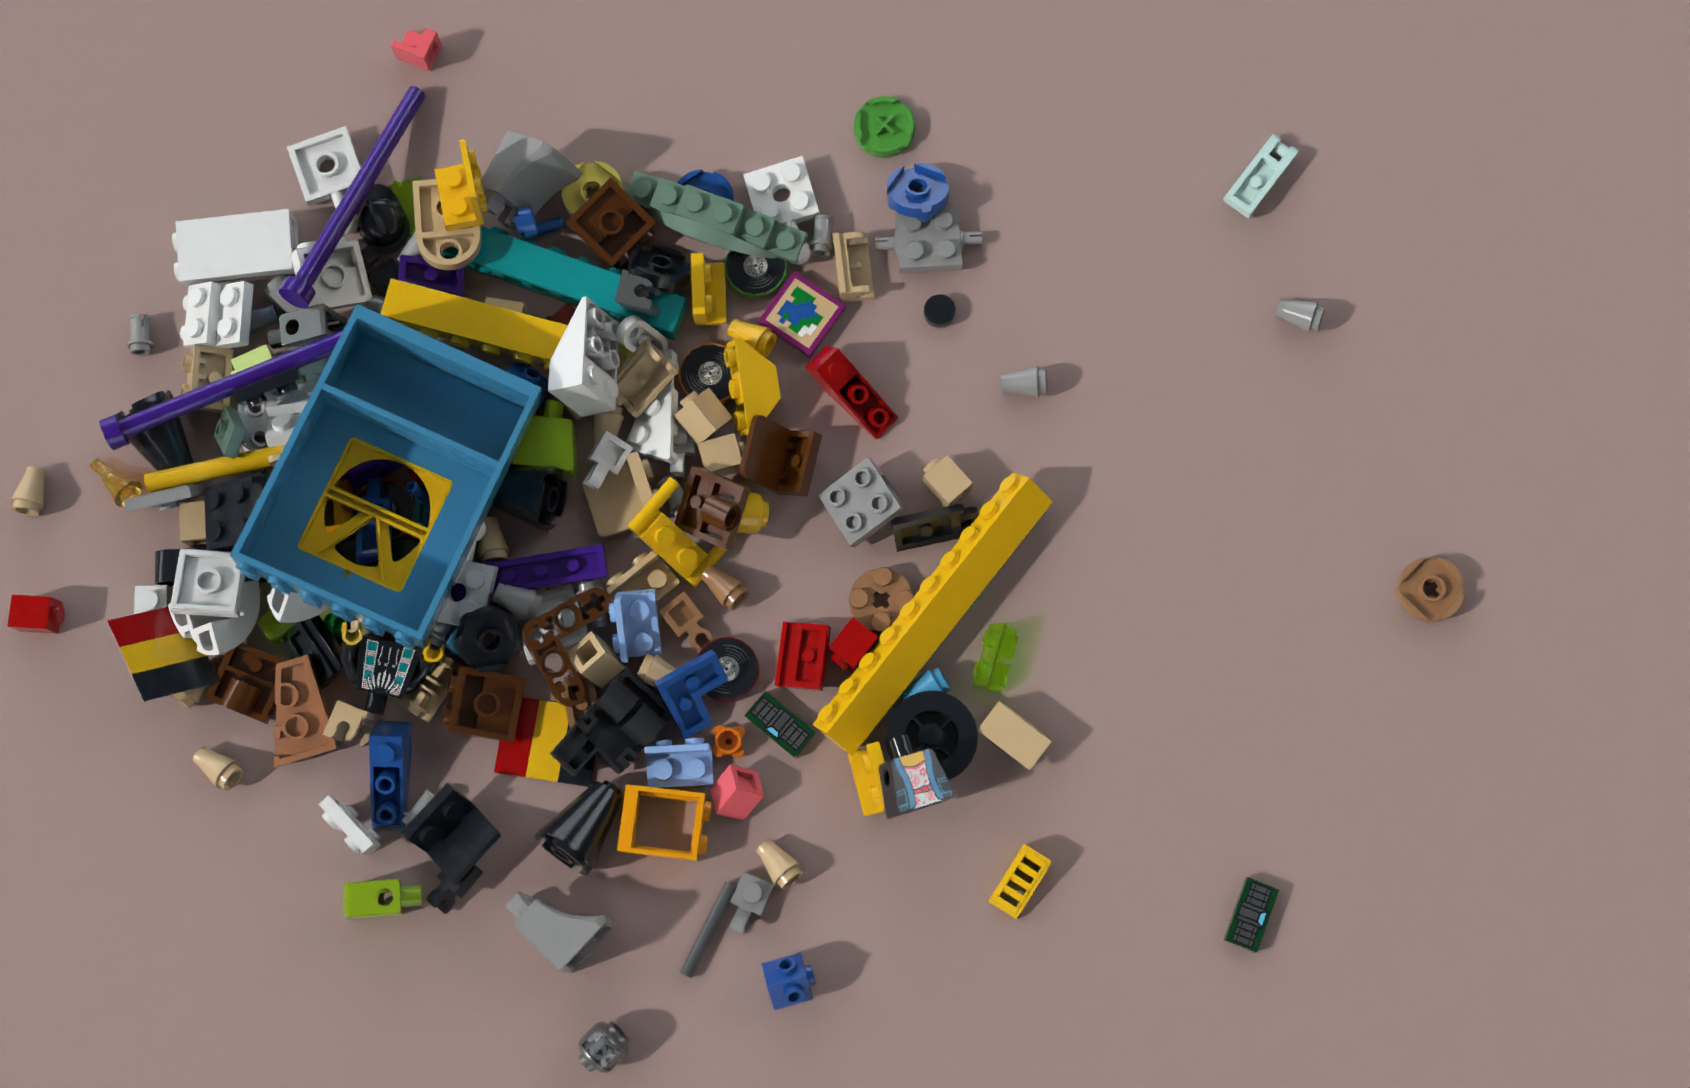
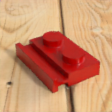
[774,621,831,691]

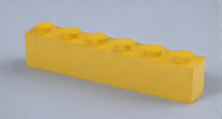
[381,278,568,370]

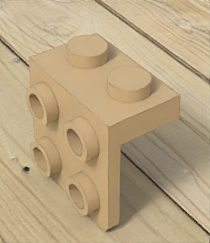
[582,451,664,538]

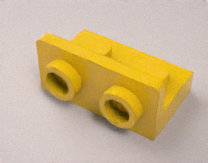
[691,253,727,326]
[848,741,885,816]

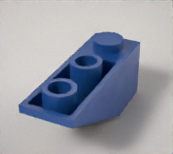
[369,721,412,829]

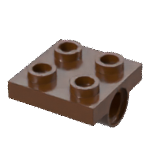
[674,466,751,549]
[205,642,286,724]

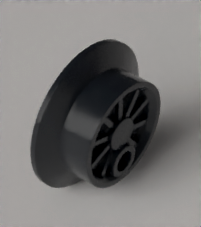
[885,691,978,780]

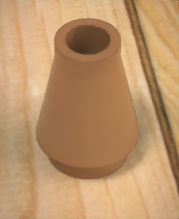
[701,565,749,610]

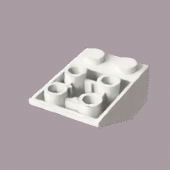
[548,296,620,417]

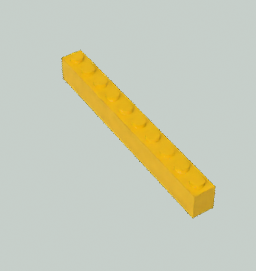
[812,472,1053,756]

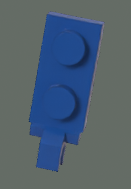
[356,478,392,563]

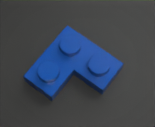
[654,649,728,739]

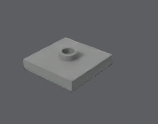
[124,481,206,512]

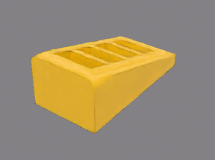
[988,844,1052,919]

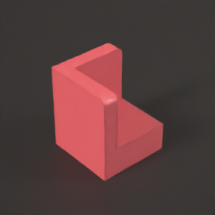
[391,27,443,71]
[710,764,764,820]

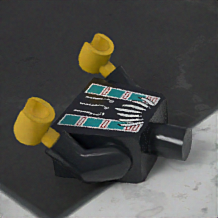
[340,622,445,715]

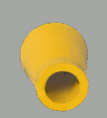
[727,319,777,357]

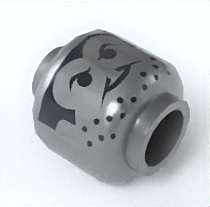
[578,1021,629,1073]

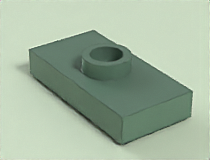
[214,405,246,459]

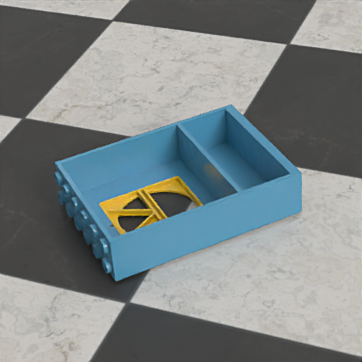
[230,304,541,650]

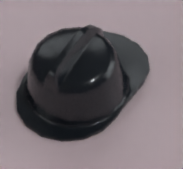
[356,184,411,253]

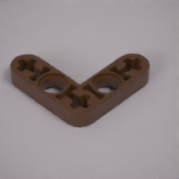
[522,587,611,707]

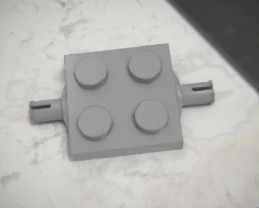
[875,207,982,273]

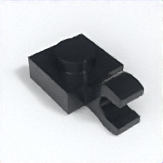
[361,244,399,298]
[426,865,483,915]

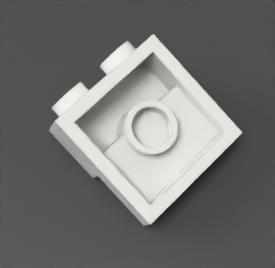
[291,237,372,309]
[180,281,254,349]
[265,378,319,447]

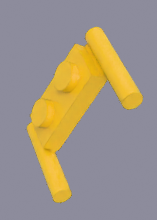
[627,477,737,587]

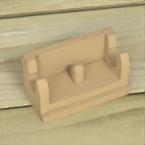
[833,231,875,303]
[616,340,678,418]
[323,700,383,747]
[977,700,1053,770]

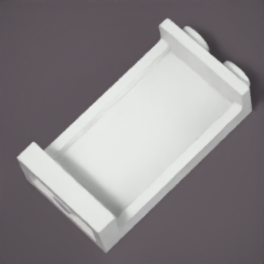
[172,209,299,290]

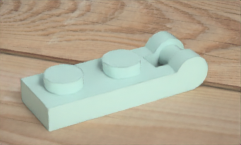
[1223,133,1299,218]

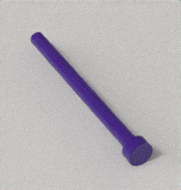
[279,86,426,309]
[99,329,344,451]

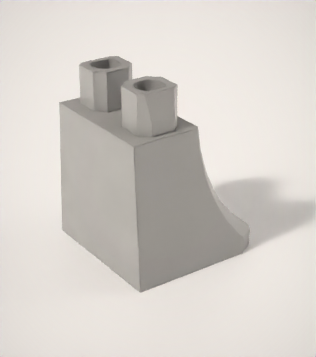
[482,130,582,230]
[506,892,617,973]

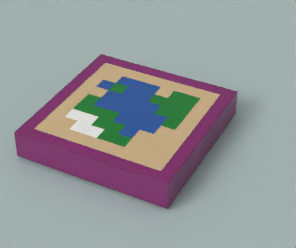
[758,271,846,358]

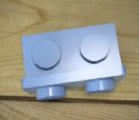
[609,589,662,663]
[644,738,714,788]

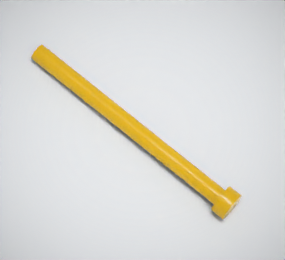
[144,445,285,493]

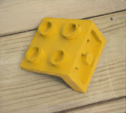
[434,139,488,231]

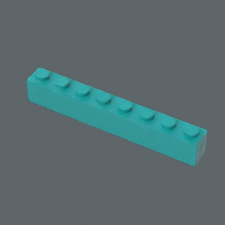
[441,226,689,341]

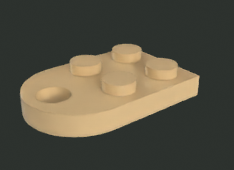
[412,179,482,270]

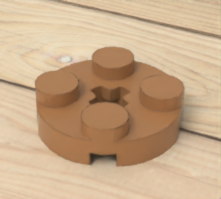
[1395,557,1464,623]
[849,567,913,633]

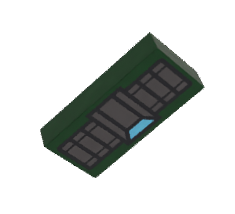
[744,691,816,758]
[1224,877,1279,953]

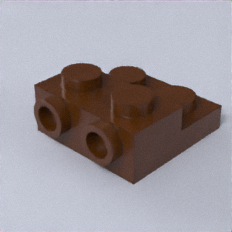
[566,177,656,269]
[441,666,526,743]

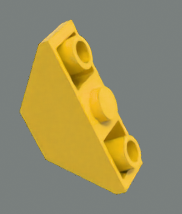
[724,338,781,438]

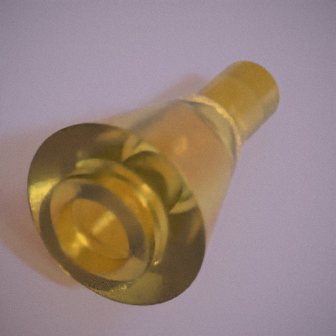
[90,458,142,507]

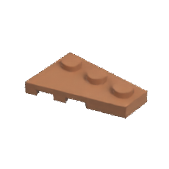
[273,654,339,768]

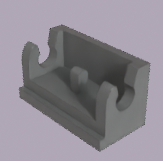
[615,269,661,318]

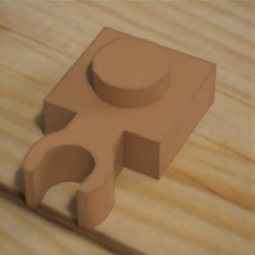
[658,591,712,650]

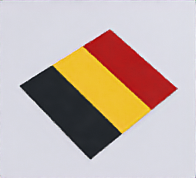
[107,607,220,702]
[494,697,596,787]

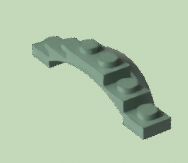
[626,171,809,264]

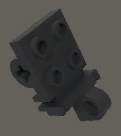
[550,667,671,776]

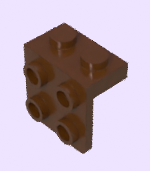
[739,415,822,496]

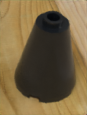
[116,390,194,471]
[491,466,568,531]
[535,780,622,876]

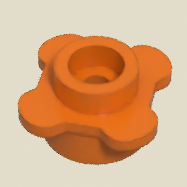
[712,725,745,758]

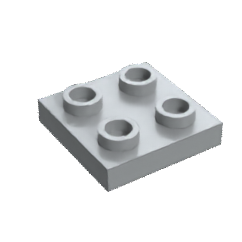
[818,457,905,548]

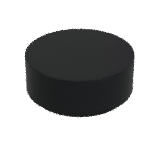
[924,294,955,328]

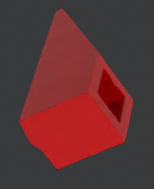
[804,346,899,440]

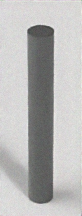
[680,881,736,978]

